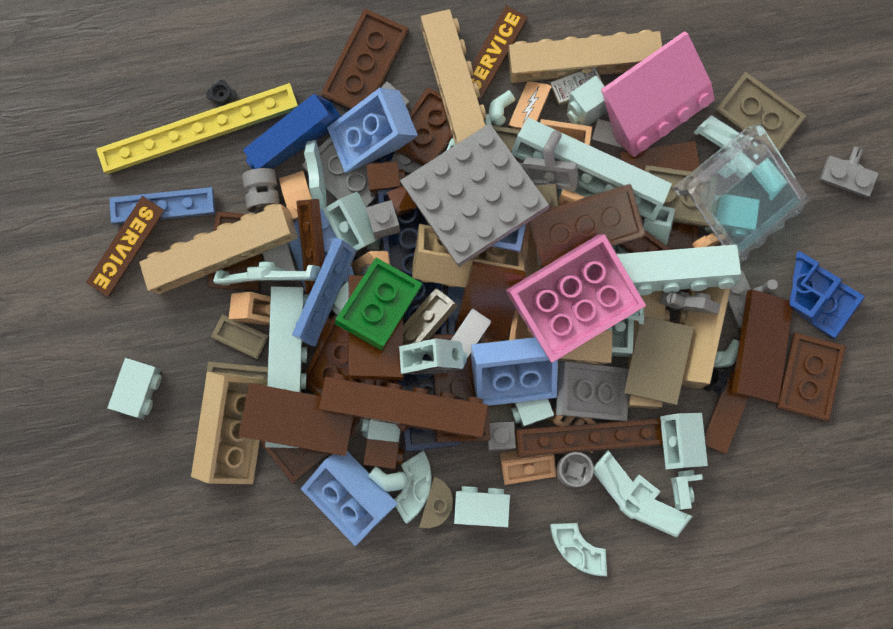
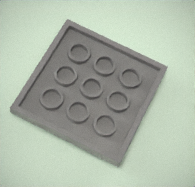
[400,123,550,267]

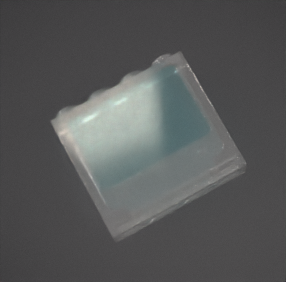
[673,124,810,263]

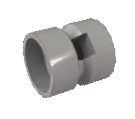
[242,168,280,213]
[556,452,594,488]

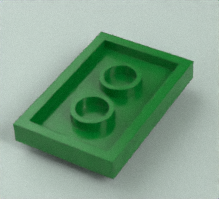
[334,257,422,351]

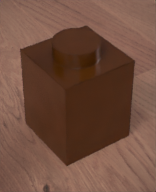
[367,161,405,196]
[363,439,404,470]

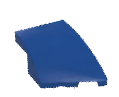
[790,251,865,340]

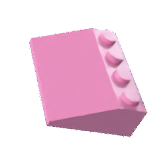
[601,31,715,157]
[506,234,646,363]

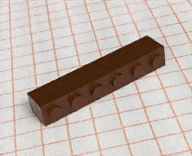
[319,374,489,440]

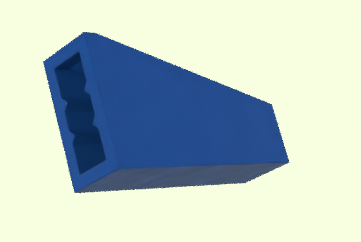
[243,93,341,169]

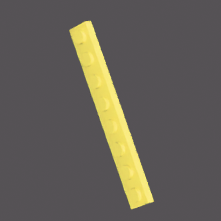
[97,83,298,175]

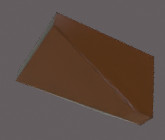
[387,186,418,217]

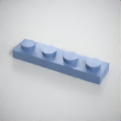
[109,187,216,225]
[292,238,357,347]

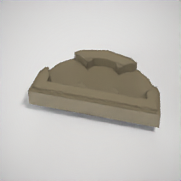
[419,476,453,529]

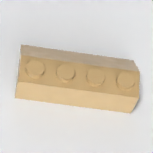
[412,224,524,288]
[678,287,730,389]
[191,372,268,484]

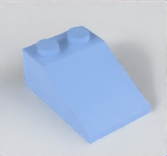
[327,88,418,173]

